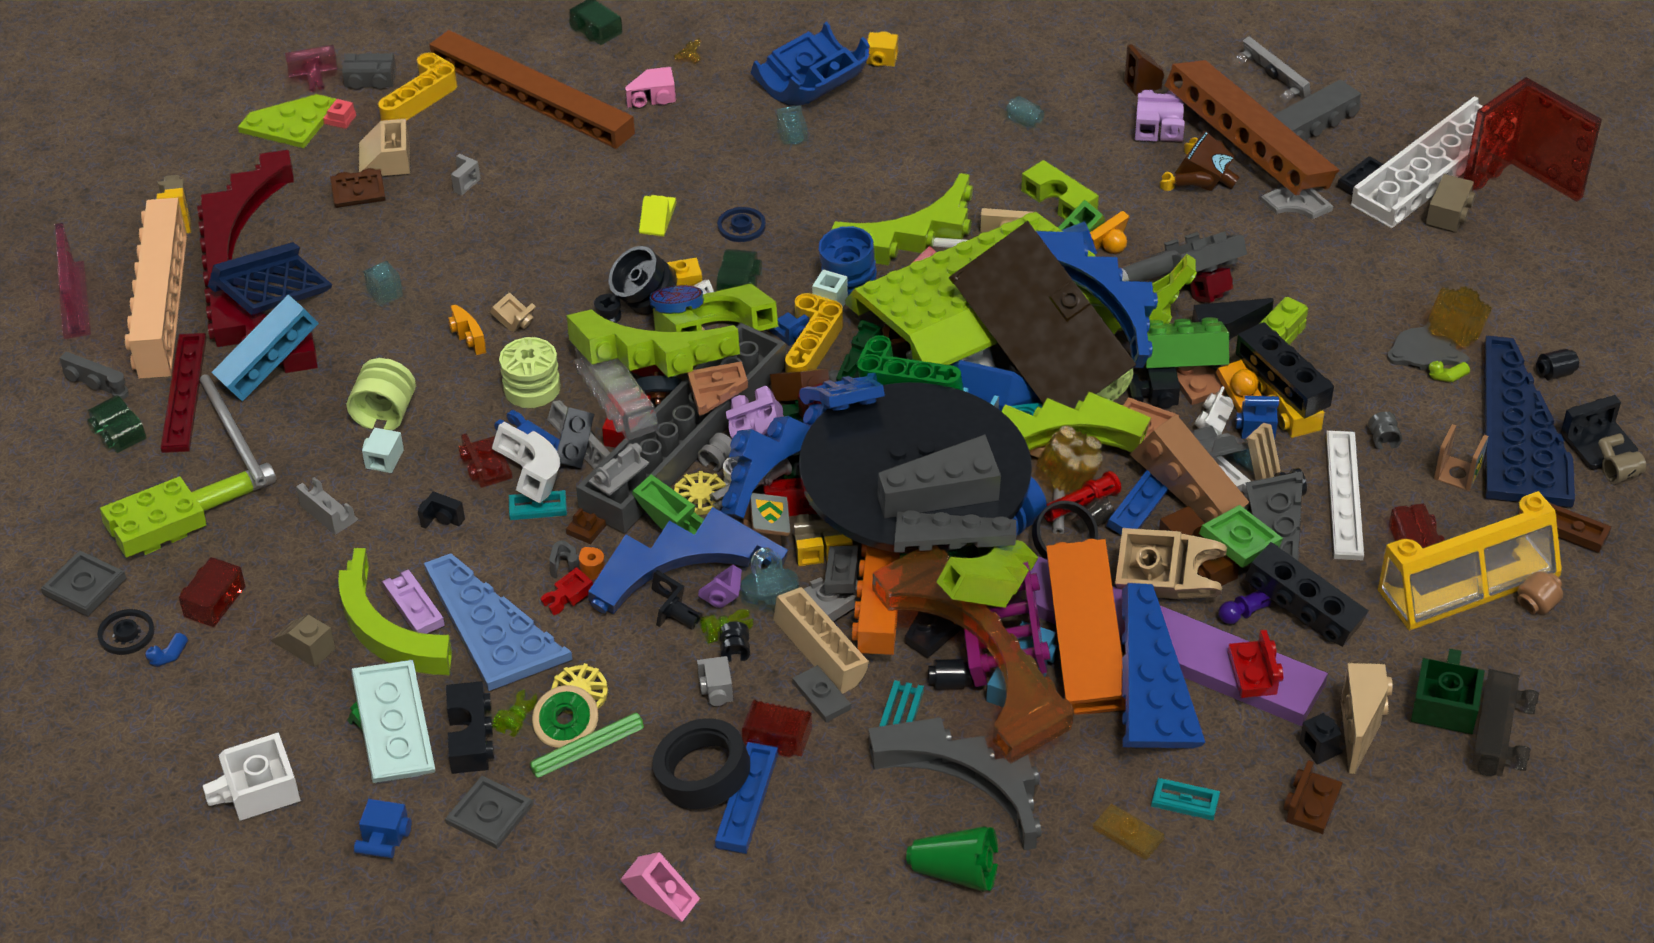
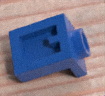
[768,312,809,346]

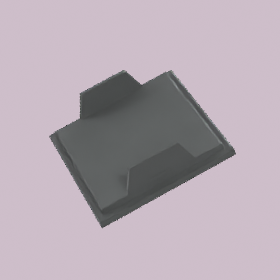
[1193,426,1249,458]

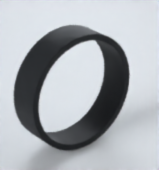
[1032,501,1098,560]

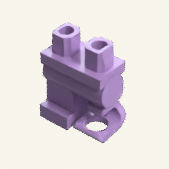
[1135,90,1184,142]
[726,386,793,456]

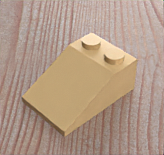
[1341,663,1392,774]

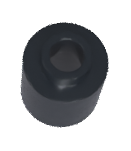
[1536,348,1579,381]
[928,659,972,690]

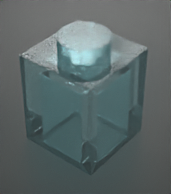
[364,260,403,306]

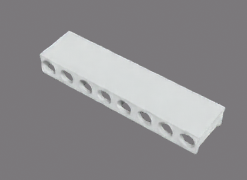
[1350,96,1516,228]

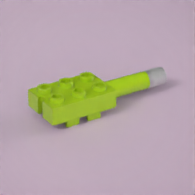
[100,463,276,558]

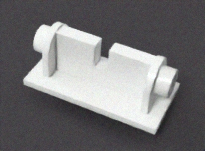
[1194,386,1234,435]

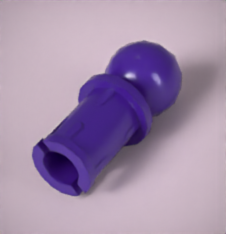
[1218,590,1271,624]

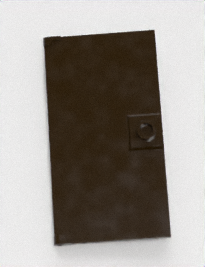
[949,221,1136,409]

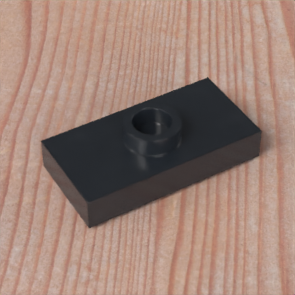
[1337,156,1384,195]

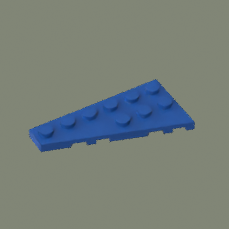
[1122,583,1205,748]

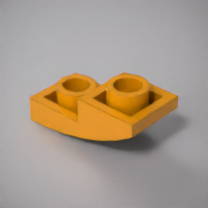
[448,305,486,355]

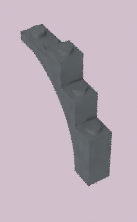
[868,717,1042,850]

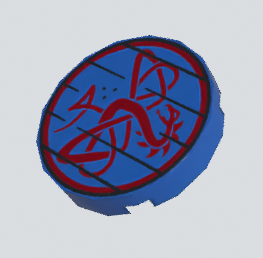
[649,285,704,314]

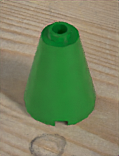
[906,826,998,892]

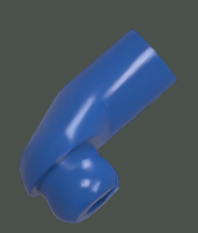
[145,633,188,667]

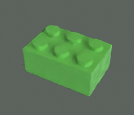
[1145,317,1229,368]

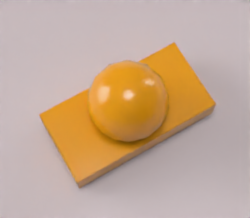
[1090,211,1130,254]
[1216,360,1262,413]

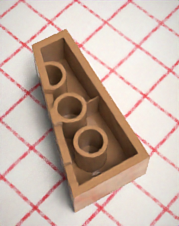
[1130,414,1250,523]

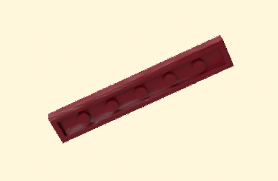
[161,333,207,453]

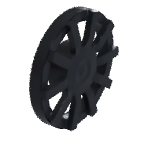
[97,609,155,655]

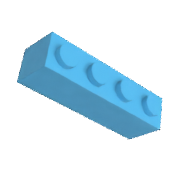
[212,295,319,402]

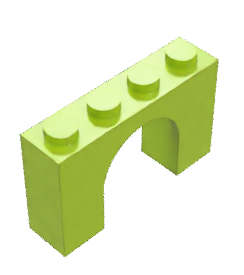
[653,284,778,332]

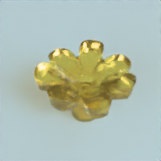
[674,38,702,64]

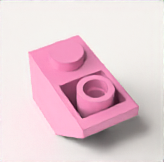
[625,67,676,108]

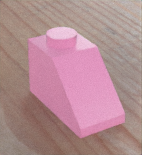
[620,852,700,922]

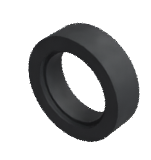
[653,718,751,809]

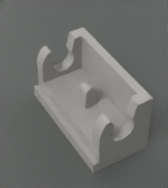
[296,477,358,535]

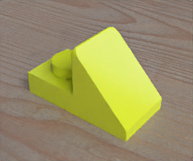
[639,195,676,236]

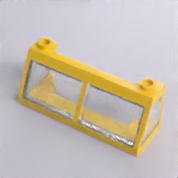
[1378,491,1562,631]

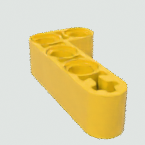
[378,53,457,121]
[785,293,843,372]

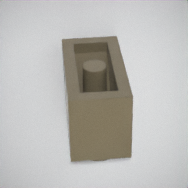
[271,615,335,667]

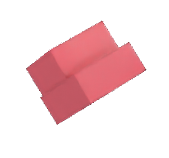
[323,99,356,129]

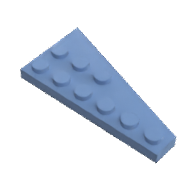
[424,554,573,691]

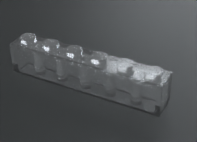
[573,348,659,441]

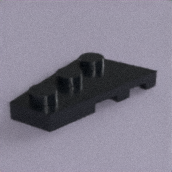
[905,574,986,658]

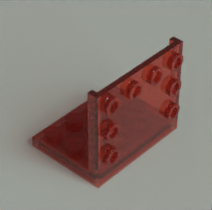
[1464,77,1602,202]

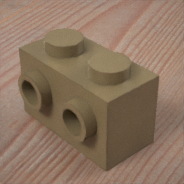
[1426,174,1476,232]

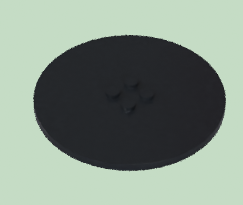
[799,382,1032,554]

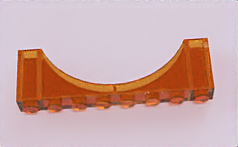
[872,545,1074,764]

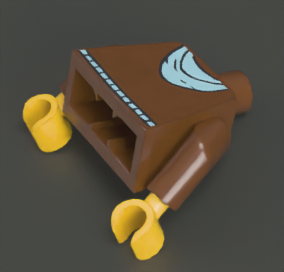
[1159,130,1240,191]

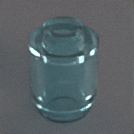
[1006,96,1045,128]

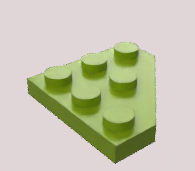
[238,94,336,148]

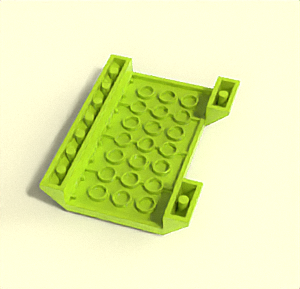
[845,212,1098,365]

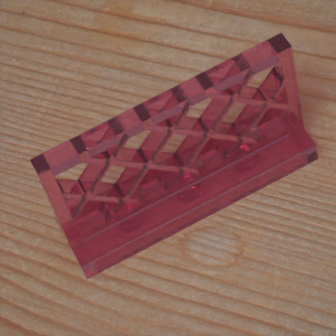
[55,223,91,339]

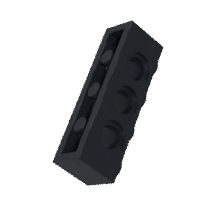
[1235,322,1334,419]
[1244,542,1369,647]

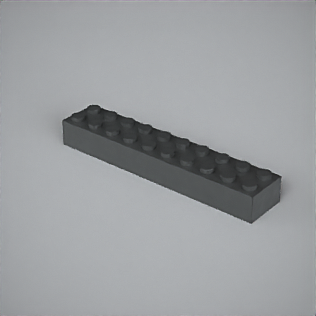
[576,323,786,533]

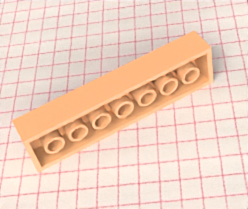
[125,198,187,378]

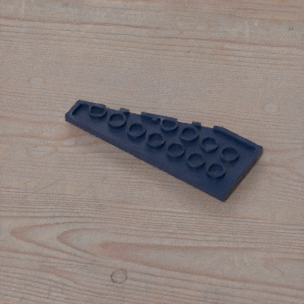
[1484,335,1575,507]

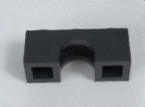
[446,681,494,774]

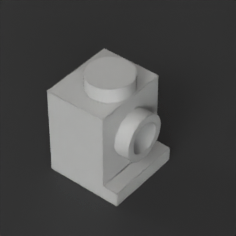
[697,656,733,706]

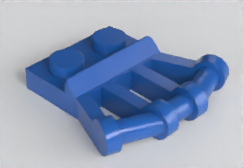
[799,373,885,410]

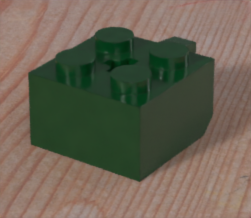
[1411,648,1485,734]

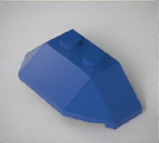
[950,360,1042,411]

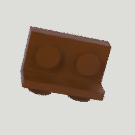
[330,168,386,208]
[1283,760,1343,834]

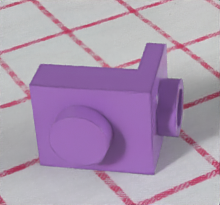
[698,565,742,608]

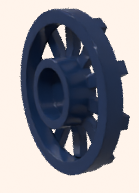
[718,207,766,242]

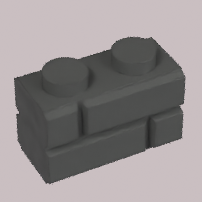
[342,53,397,89]

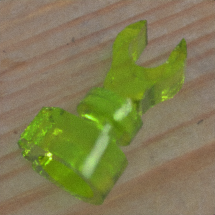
[700,609,754,644]
[493,689,537,737]

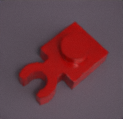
[540,567,594,615]

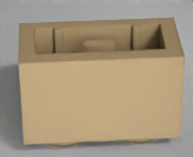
[359,119,410,176]

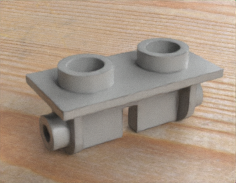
[589,443,649,496]

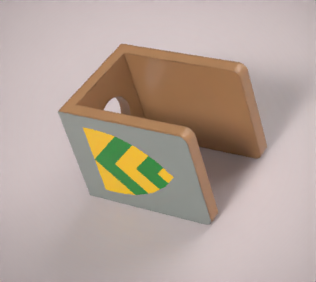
[1434,424,1489,491]
[742,493,790,557]

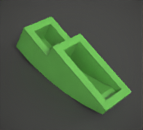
[632,474,704,535]

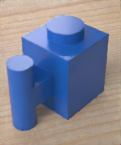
[1235,395,1279,440]
[354,799,412,858]

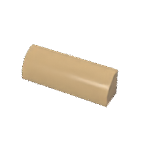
[773,587,869,694]

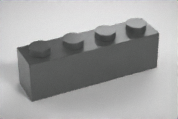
[1273,79,1361,141]

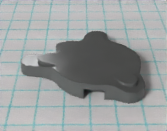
[1387,319,1469,370]

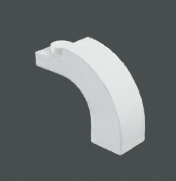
[492,422,560,503]

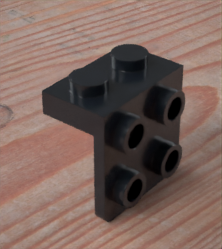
[1561,395,1638,469]

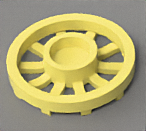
[674,471,726,515]

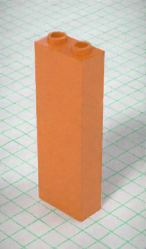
[1046,539,1126,715]

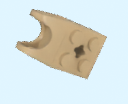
[1115,528,1227,599]

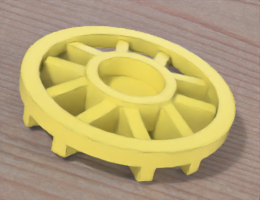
[551,663,608,715]

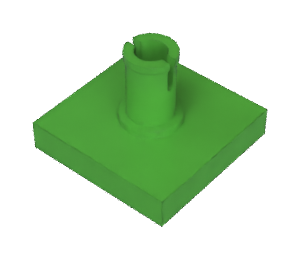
[1199,505,1283,568]

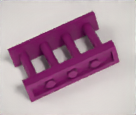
[961,562,1051,687]

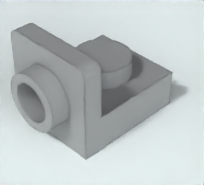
[451,154,481,196]

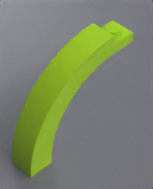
[338,548,452,675]

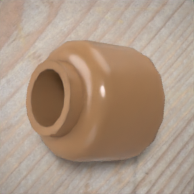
[1518,571,1563,615]

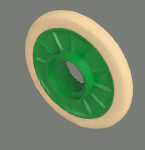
[532,685,598,748]

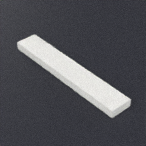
[1326,431,1364,560]

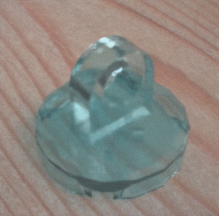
[740,547,800,605]

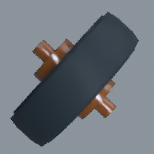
[633,372,682,405]

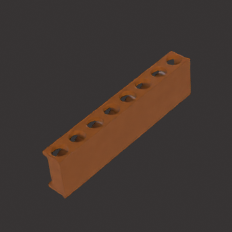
[1164,60,1339,196]

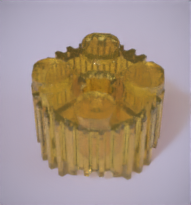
[1428,286,1492,346]
[1037,425,1103,493]

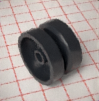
[608,246,677,315]

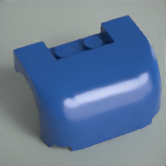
[751,21,870,106]

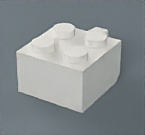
[203,732,301,821]

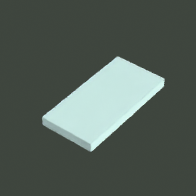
[352,660,435,783]

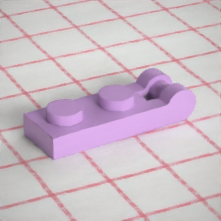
[381,570,445,634]

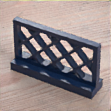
[208,242,332,315]

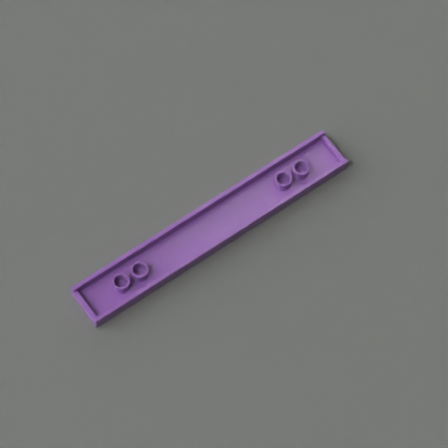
[932,545,1328,726]

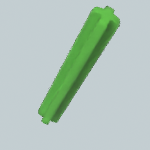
[530,713,644,778]

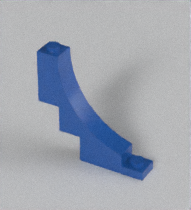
[588,507,788,614]

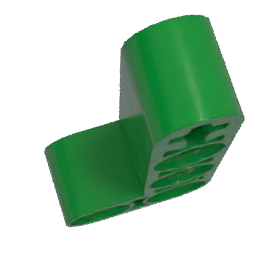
[857,335,964,391]

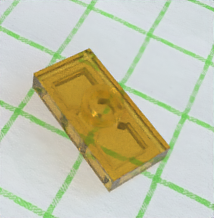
[1093,803,1165,861]

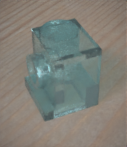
[777,105,808,145]

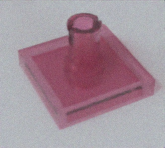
[285,45,337,91]

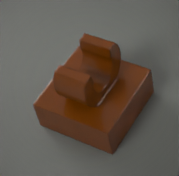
[566,508,606,544]

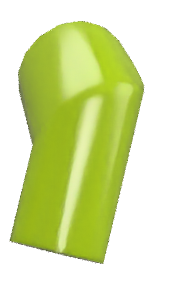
[1428,361,1470,383]

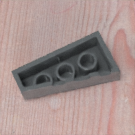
[877,435,1001,518]

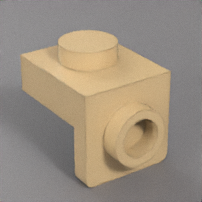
[490,292,536,332]

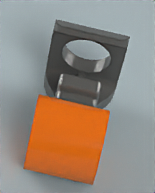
[549,540,605,580]

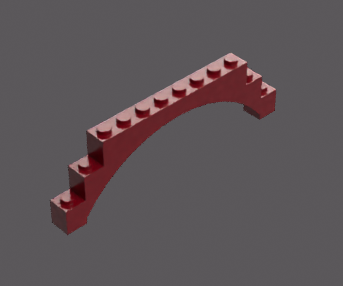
[197,149,318,373]

